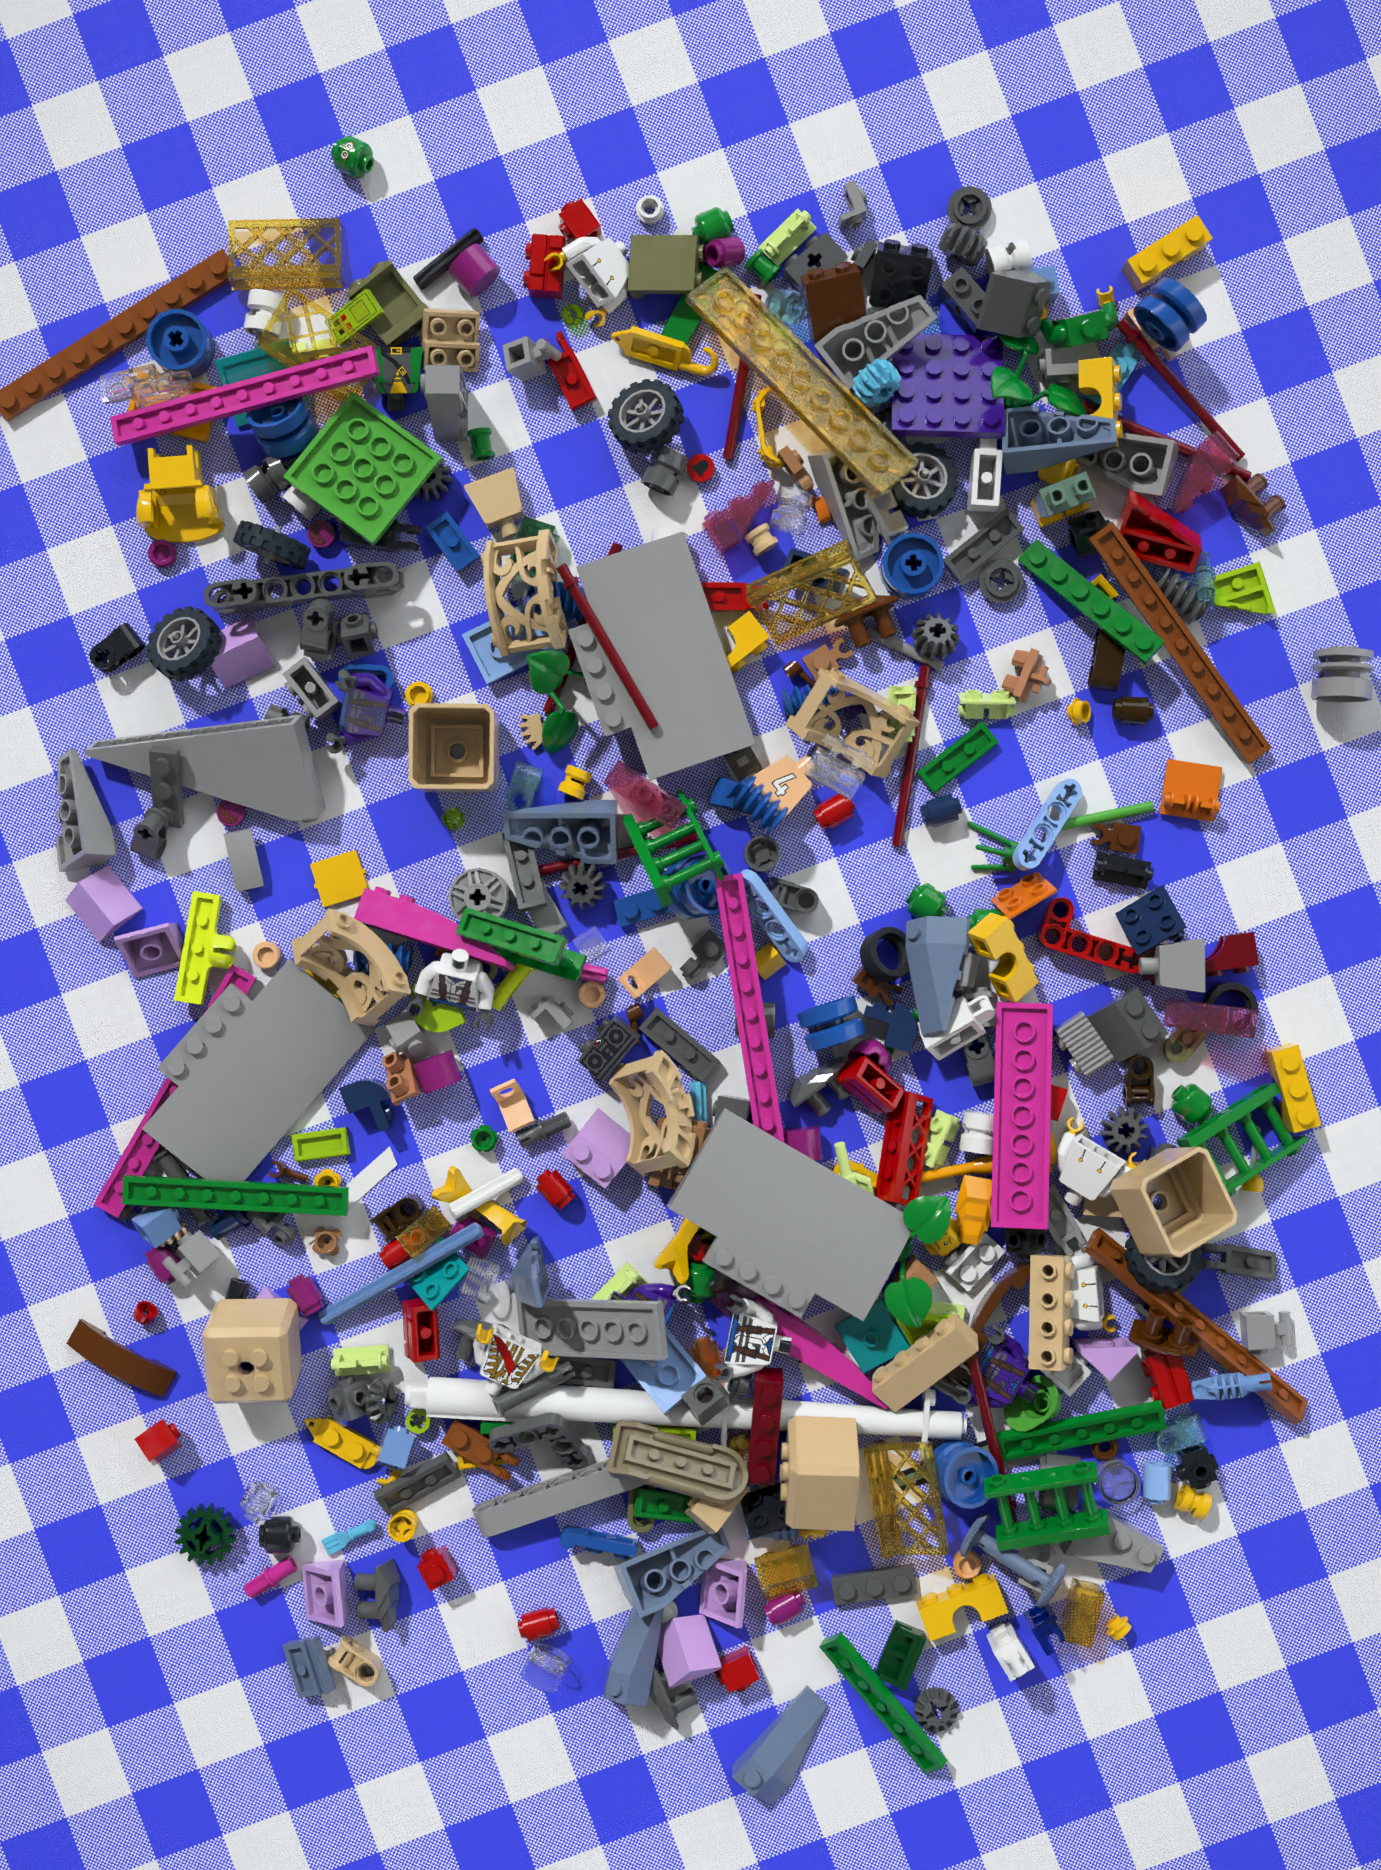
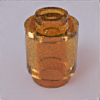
[690,1336,722,1378]

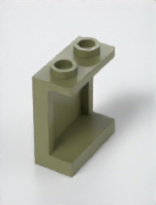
[628,235,705,299]
[346,259,429,347]

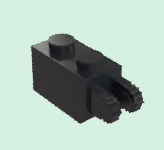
[339,520,422,553]

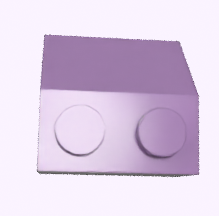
[562,1108,630,1188]

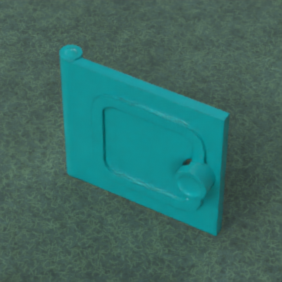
[214,339,310,427]

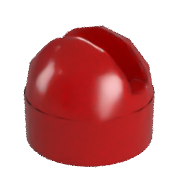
[133,1301,158,1326]

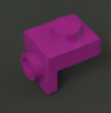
[450,1216,498,1259]

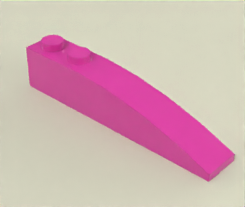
[354,886,515,972]
[753,1294,888,1410]

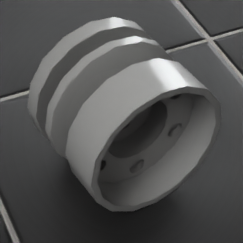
[1311,646,1374,702]
[448,868,511,920]

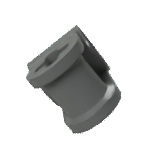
[300,597,334,655]
[130,807,169,862]
[764,877,819,913]
[961,1035,995,1088]

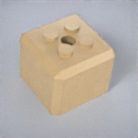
[408,703,500,793]
[1110,1147,1238,1257]
[202,1298,302,1404]
[779,1416,860,1531]

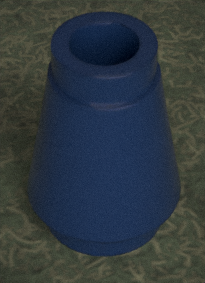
[209,1210,250,1240]

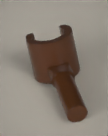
[783,661,816,688]
[626,1004,644,1044]
[268,1161,309,1182]

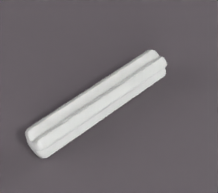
[448,1168,523,1218]

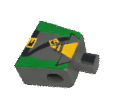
[370,347,423,411]

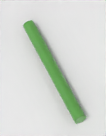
[1044,801,1154,835]

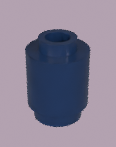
[919,794,963,828]

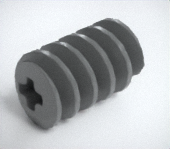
[1156,567,1214,625]

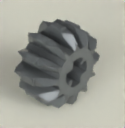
[938,223,988,266]
[414,458,453,502]
[912,612,960,661]
[558,862,606,910]
[1100,1106,1148,1153]

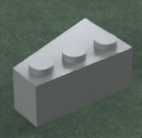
[420,365,469,441]
[1059,1503,1165,1573]

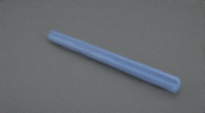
[318,1223,484,1325]

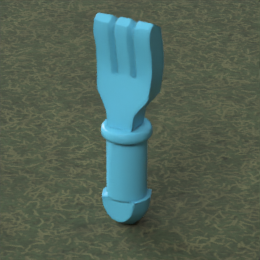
[321,1520,377,1556]

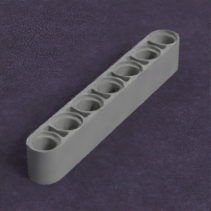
[472,1459,646,1537]

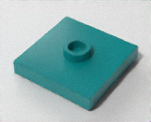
[834,1298,911,1373]

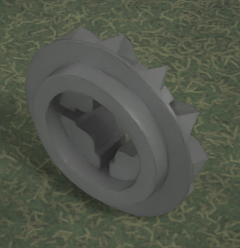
[947,186,992,230]
[979,559,1023,603]
[366,1378,399,1424]
[914,1687,959,1734]

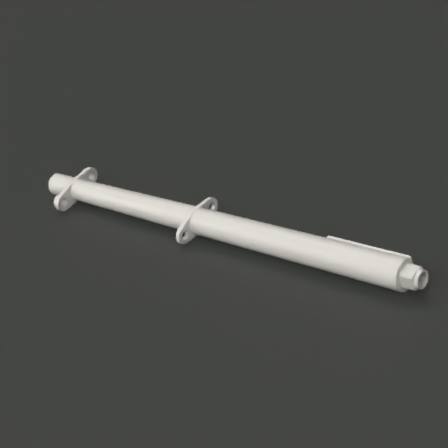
[405,1376,967,1462]

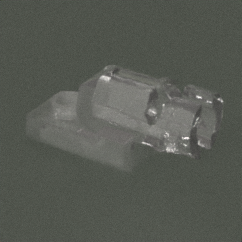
[100,364,195,409]

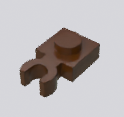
[1090,822,1141,854]
[851,965,903,1005]

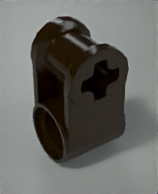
[1122,1053,1155,1106]
[370,1194,424,1243]

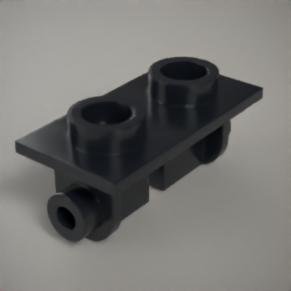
[1092,852,1153,889]

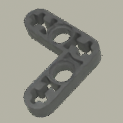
[488,1412,588,1470]

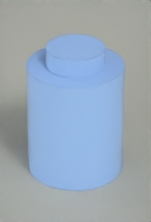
[1143,1460,1172,1505]

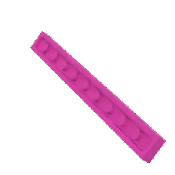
[110,345,380,446]
[714,873,785,1143]
[93,964,257,1218]

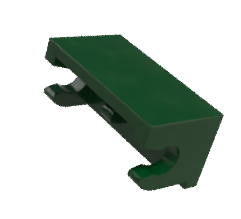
[875,1620,927,1691]

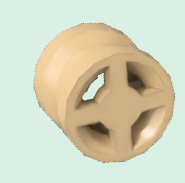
[744,523,779,557]

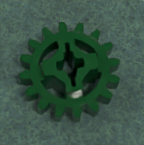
[175,1503,237,1566]

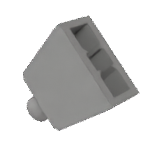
[1138,939,1205,992]

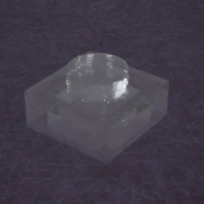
[572,926,611,965]

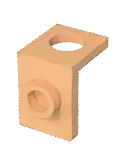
[617,947,672,1000]
[490,1079,535,1133]

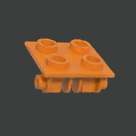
[1159,759,1222,822]
[990,872,1058,920]

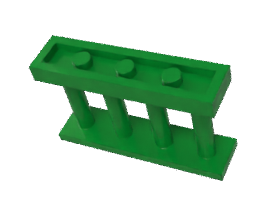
[622,790,725,908]
[456,907,587,982]
[1176,1083,1309,1197]
[984,1461,1111,1551]

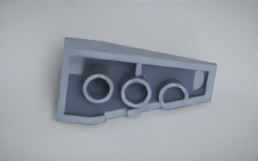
[905,916,971,1036]
[507,1235,551,1308]
[614,1526,730,1619]
[602,1608,664,1706]

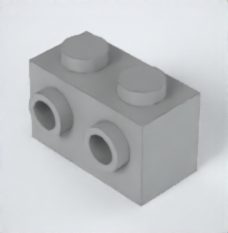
[282,657,342,721]

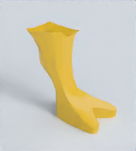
[431,1166,528,1248]
[654,1218,700,1285]

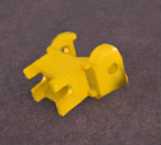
[136,445,225,543]

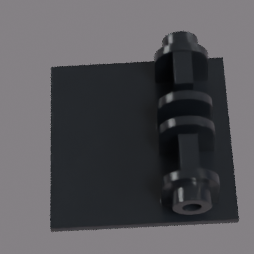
[740,1482,789,1540]

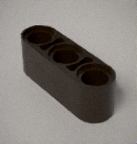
[1088,613,1131,692]

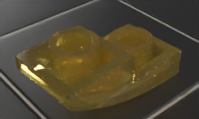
[395,1205,452,1259]

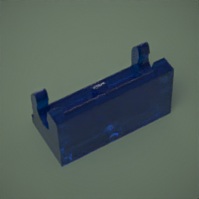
[1023,1602,1065,1656]

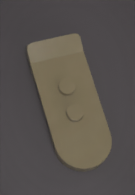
[607,1421,748,1504]

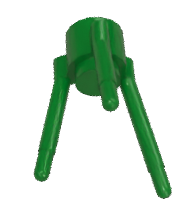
[967,821,1028,873]

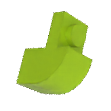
[410,985,468,1032]

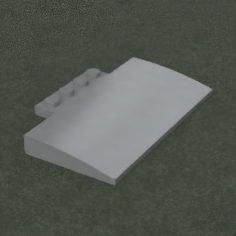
[568,532,756,781]
[142,958,375,1181]
[667,1108,912,1321]

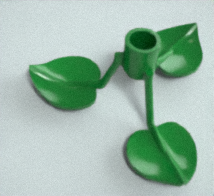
[990,333,1087,417]
[526,650,587,754]
[885,1196,951,1328]

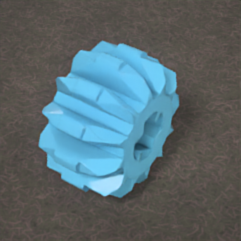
[852,359,901,408]

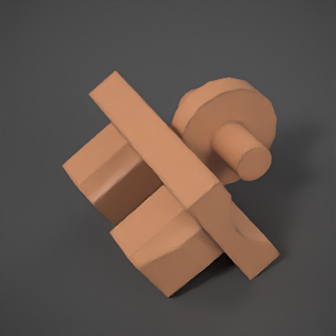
[1002,648,1052,703]
[382,1052,420,1106]

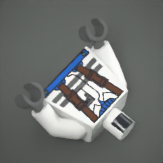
[407,949,494,1031]
[714,1294,792,1383]

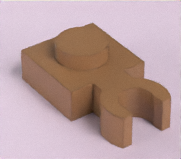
[777,445,814,495]
[802,637,854,681]

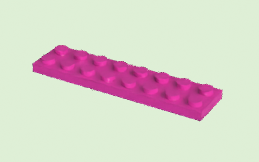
[991,1002,1053,1229]

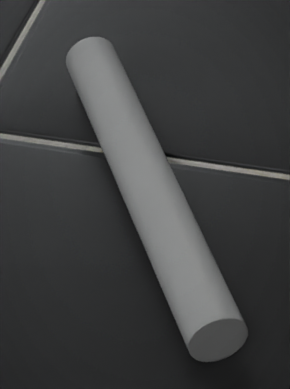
[868,625,945,672]

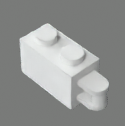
[967,438,1002,513]
[916,995,995,1061]
[986,1621,1035,1681]

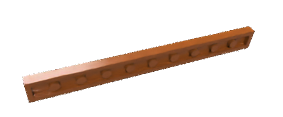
[0,248,240,422]
[1088,522,1272,764]
[1084,1227,1308,1425]

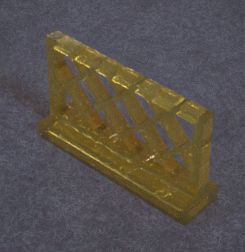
[228,218,343,290]
[253,286,379,404]
[747,539,877,645]
[863,1440,949,1558]

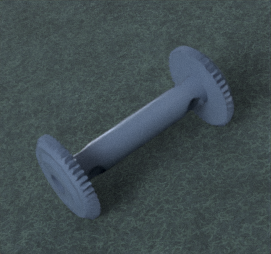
[960,1514,1066,1608]

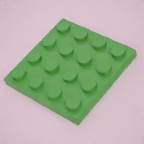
[283,391,442,546]

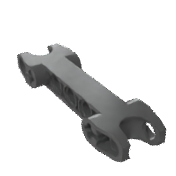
[204,562,404,615]

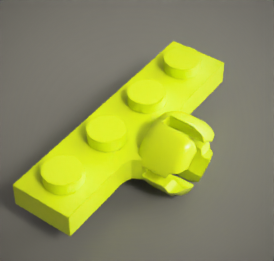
[174,891,236,1005]

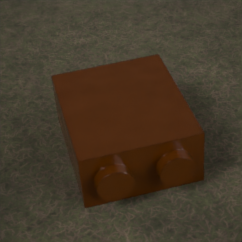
[800,262,867,345]

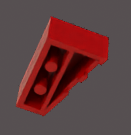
[1116,489,1202,574]

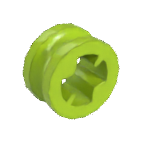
[405,1409,432,1434]

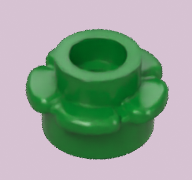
[470,1125,498,1152]

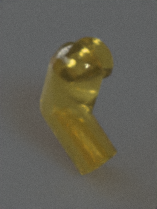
[729,1434,748,1460]

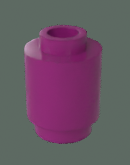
[704,237,745,268]
[144,1245,180,1285]
[286,1274,324,1317]
[763,1587,806,1627]

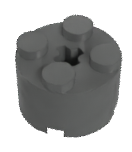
[1036,1453,1081,1514]

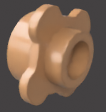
[312,1226,342,1256]

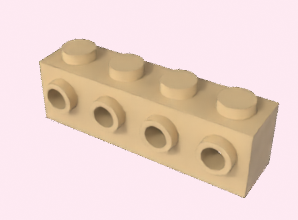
[1029,1254,1074,1371]
[872,1313,979,1413]

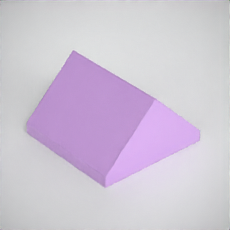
[211,616,276,690]
[65,865,144,943]
[114,923,183,978]
[1072,1337,1138,1381]
[699,1558,747,1629]
[302,1559,350,1628]
[657,1614,722,1689]

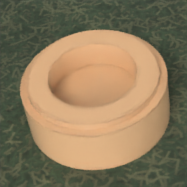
[252,942,282,969]
[578,981,606,1008]
[953,1550,981,1579]

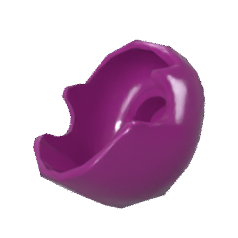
[847,1039,892,1074]

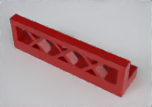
[874,1091,934,1206]

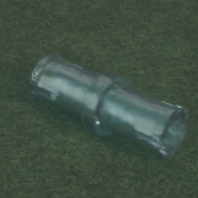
[1193,552,1216,601]

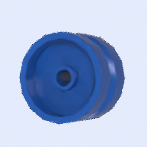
[1133,277,1207,352]
[146,309,215,379]
[246,397,319,458]
[879,533,944,600]
[665,854,732,920]
[796,995,866,1051]
[927,1440,999,1509]

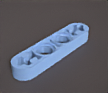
[1012,779,1082,871]
[740,869,809,963]

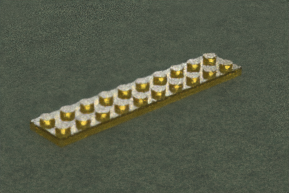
[685,266,919,498]

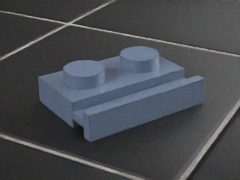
[282,1636,336,1698]

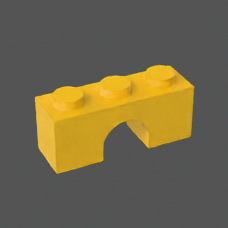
[1121,215,1213,293]
[1078,357,1123,448]
[726,611,770,674]
[967,912,1039,1003]
[1263,1043,1321,1133]
[916,1573,1008,1642]

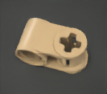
[327,1635,383,1687]

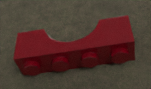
[1142,932,1259,985]
[746,1367,784,1486]

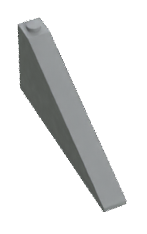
[84,715,326,823]

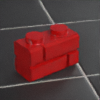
[523,234,567,299]
[837,1056,904,1114]
[402,1298,440,1362]
[1140,1351,1195,1410]

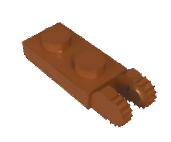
[441,1419,521,1481]

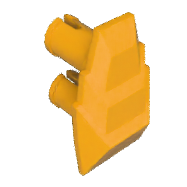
[955,1175,992,1245]

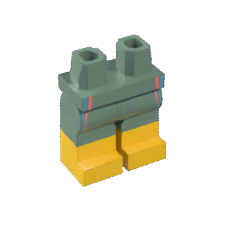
[1030,471,1096,529]

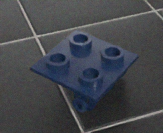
[1115,885,1187,957]

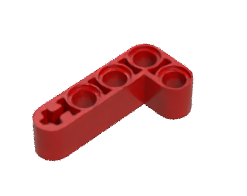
[1037,897,1145,973]

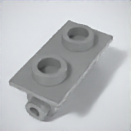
[864,483,909,545]

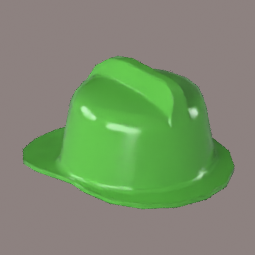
[1003,1375,1064,1432]

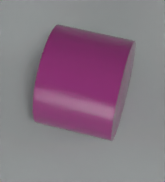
[448,243,501,298]
[413,1050,463,1094]
[783,1126,823,1161]

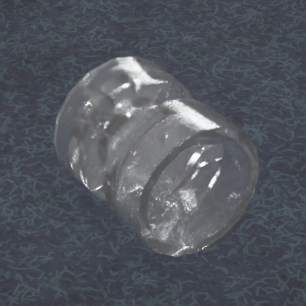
[769,486,814,535]

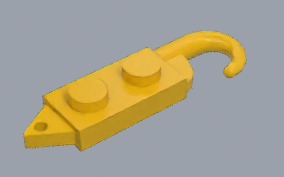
[611,326,719,376]
[304,1415,402,1486]

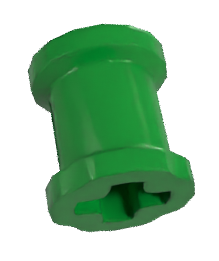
[744,249,781,287]
[467,427,495,461]

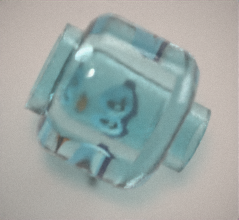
[765,288,806,327]

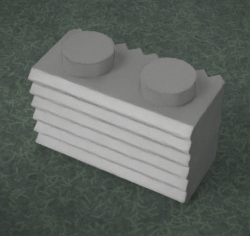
[1053,1011,1115,1077]

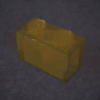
[754,1544,819,1601]
[1059,1577,1105,1648]

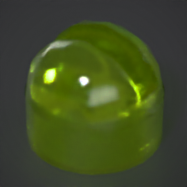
[562,304,584,328]
[441,807,466,832]

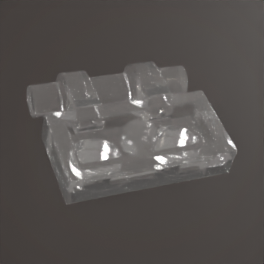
[803,733,876,800]

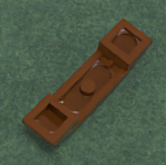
[970,1260,1030,1357]
[66,1319,177,1397]

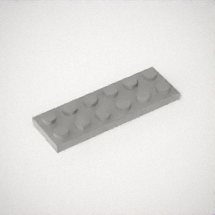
[516,1298,668,1361]

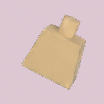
[464,467,524,539]

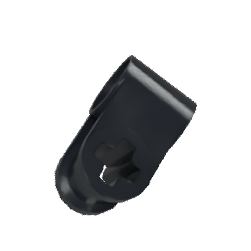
[89,623,146,672]

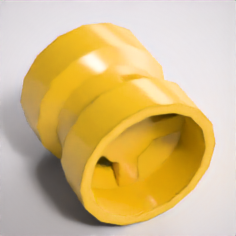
[558,764,593,800]
[1174,1483,1212,1521]
[388,1507,419,1542]

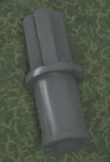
[516,1112,571,1148]

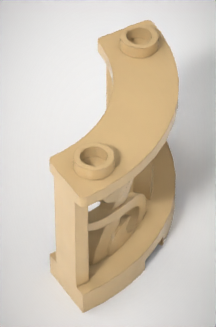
[481,529,569,657]
[785,668,920,778]
[291,908,411,1027]
[609,1050,696,1177]

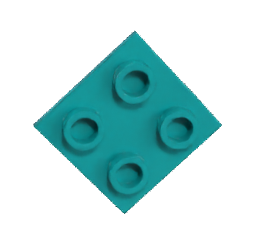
[407,1236,470,1312]

